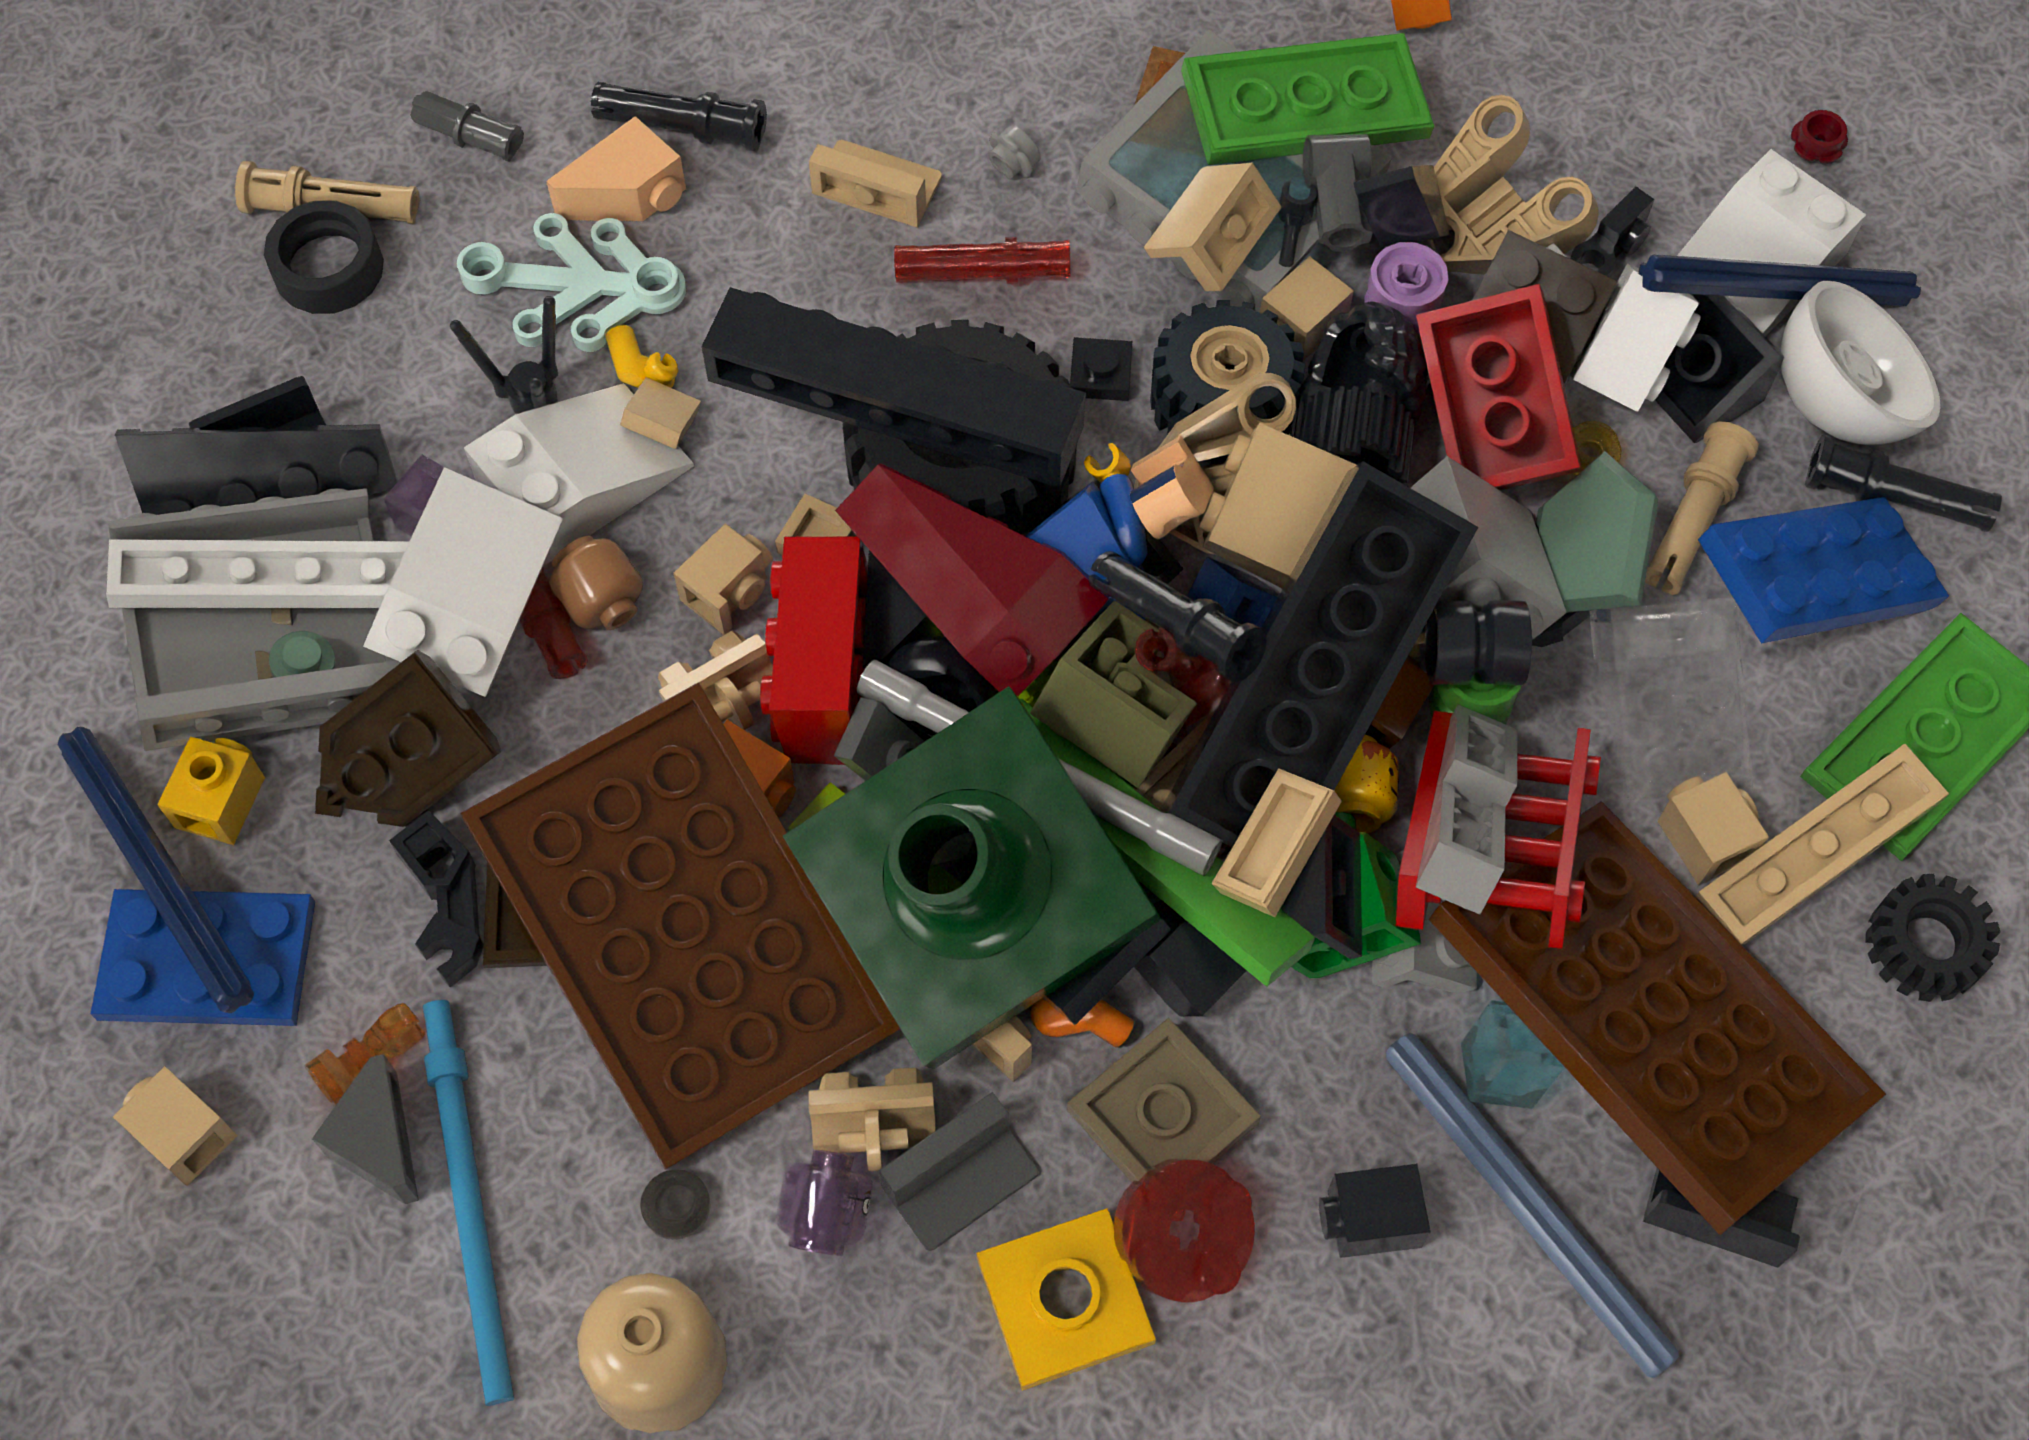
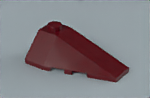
[835,463,1110,696]

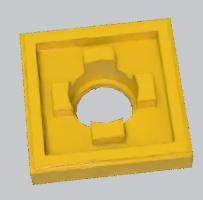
[976,1208,1156,1391]

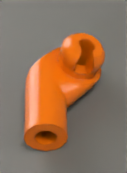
[1031,998,1134,1048]

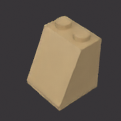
[1199,422,1357,589]

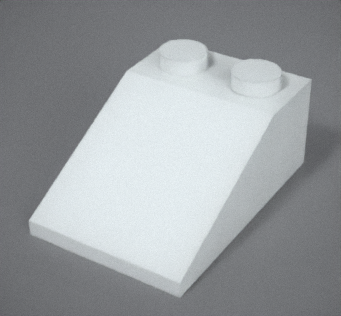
[1677,149,1866,336]
[464,383,694,565]
[363,467,563,697]

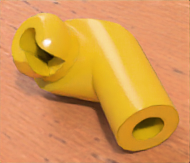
[605,325,678,388]

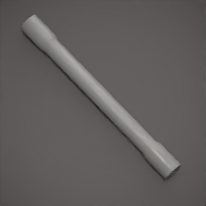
[857,660,1222,876]

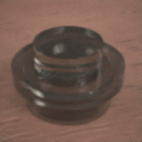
[640,1169,711,1240]

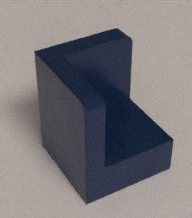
[1187,557,1279,628]

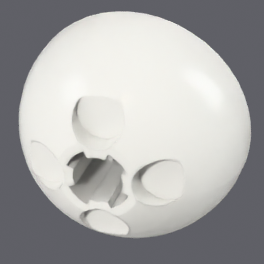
[1781,281,1940,445]

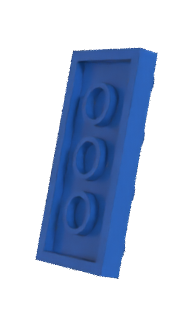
[1698,497,1949,644]

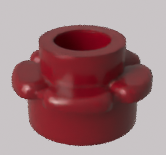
[1791,110,1848,164]

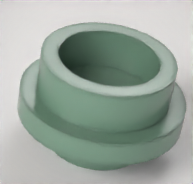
[269,631,335,677]

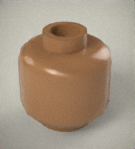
[549,536,643,630]

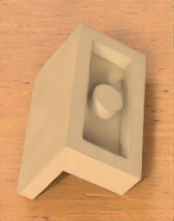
[809,140,942,228]
[1144,163,1281,291]

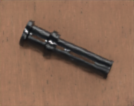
[591,81,767,152]
[1805,434,2002,532]
[1089,551,1267,682]

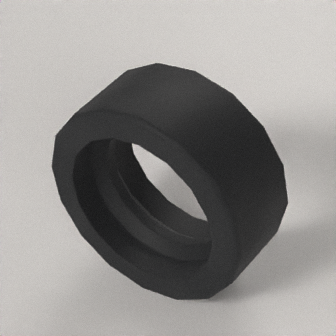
[264,201,384,314]

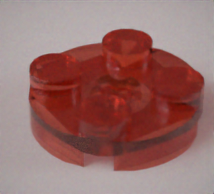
[1114,1158,1255,1302]

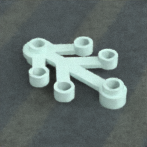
[457,213,686,352]

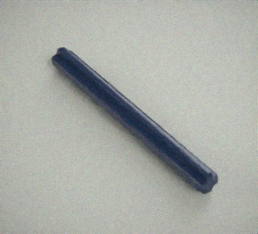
[1638,254,1921,306]
[57,727,254,1013]

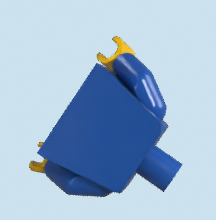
[1025,443,1148,621]

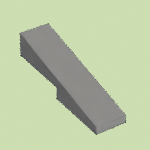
[1416,705,1518,914]

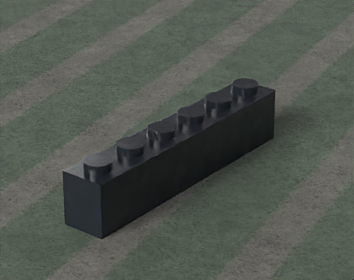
[701,287,1086,488]

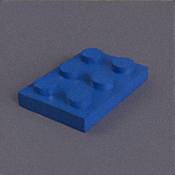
[90,889,315,1026]

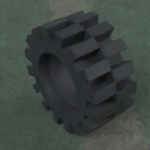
[1865,874,2000,1002]

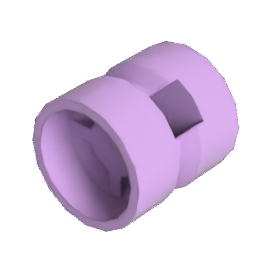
[1363,242,1449,337]

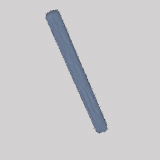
[1386,1033,1679,1378]

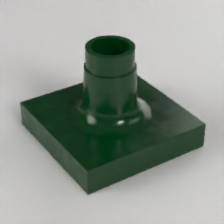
[783,686,1163,1069]

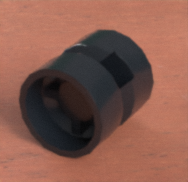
[1425,600,1532,685]

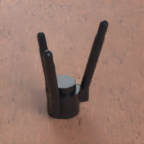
[450,296,558,414]

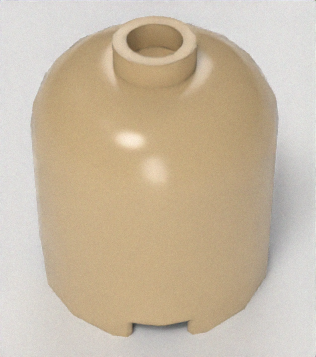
[577,1273,728,1433]

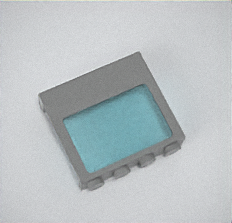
[1076,30,1392,313]

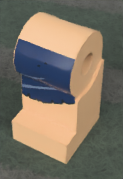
[1130,436,1214,540]

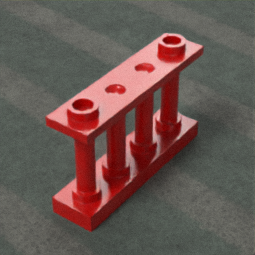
[1396,711,1601,949]

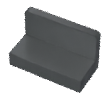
[879,1092,1038,1251]

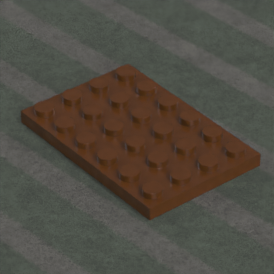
[460,682,900,1170]
[1428,801,1886,1236]

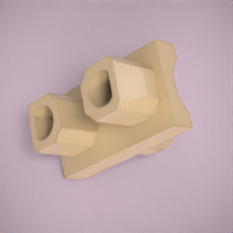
[658,630,773,730]
[809,1067,936,1172]

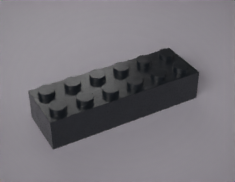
[1160,461,1479,852]

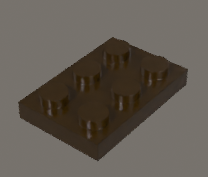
[1426,230,1619,398]

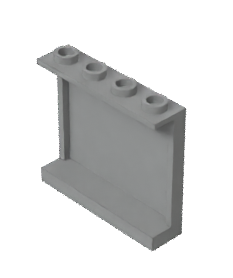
[107,488,401,751]

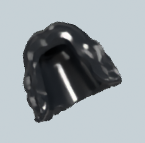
[1297,301,1428,424]

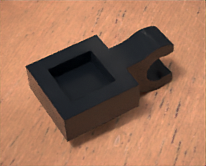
[1570,186,1654,278]

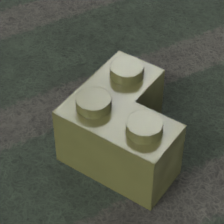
[1030,600,1197,788]

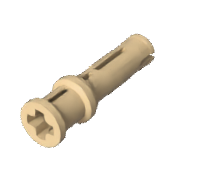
[235,161,420,224]
[1645,421,1759,595]

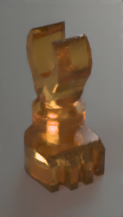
[304,1003,425,1107]

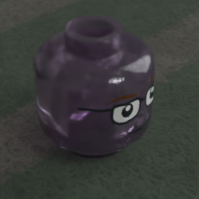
[776,1149,873,1256]

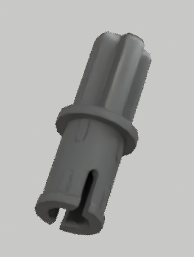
[410,91,524,162]

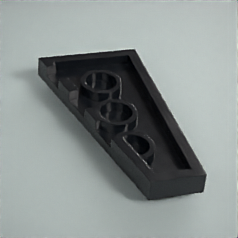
[115,424,398,515]

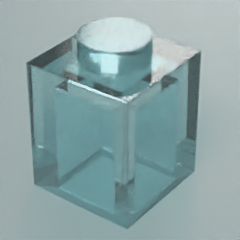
[1461,1000,1565,1109]

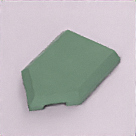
[1535,451,1658,612]

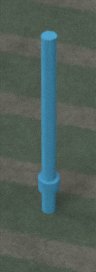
[423,1000,514,1406]

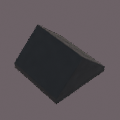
[1655,294,1784,443]

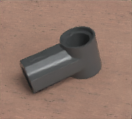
[1303,134,1373,251]

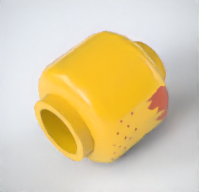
[1334,735,1399,833]

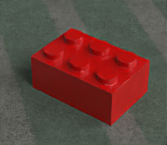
[1416,284,1582,490]
[760,536,868,765]

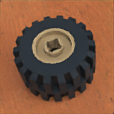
[1150,300,1305,464]

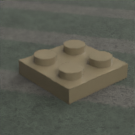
[1067,1017,1261,1211]

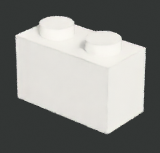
[1571,263,1700,412]

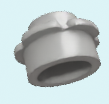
[988,125,1041,179]

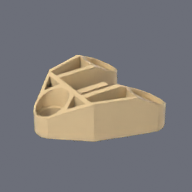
[1434,95,1599,275]
[1134,373,1296,554]

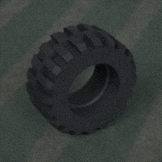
[842,320,1077,535]

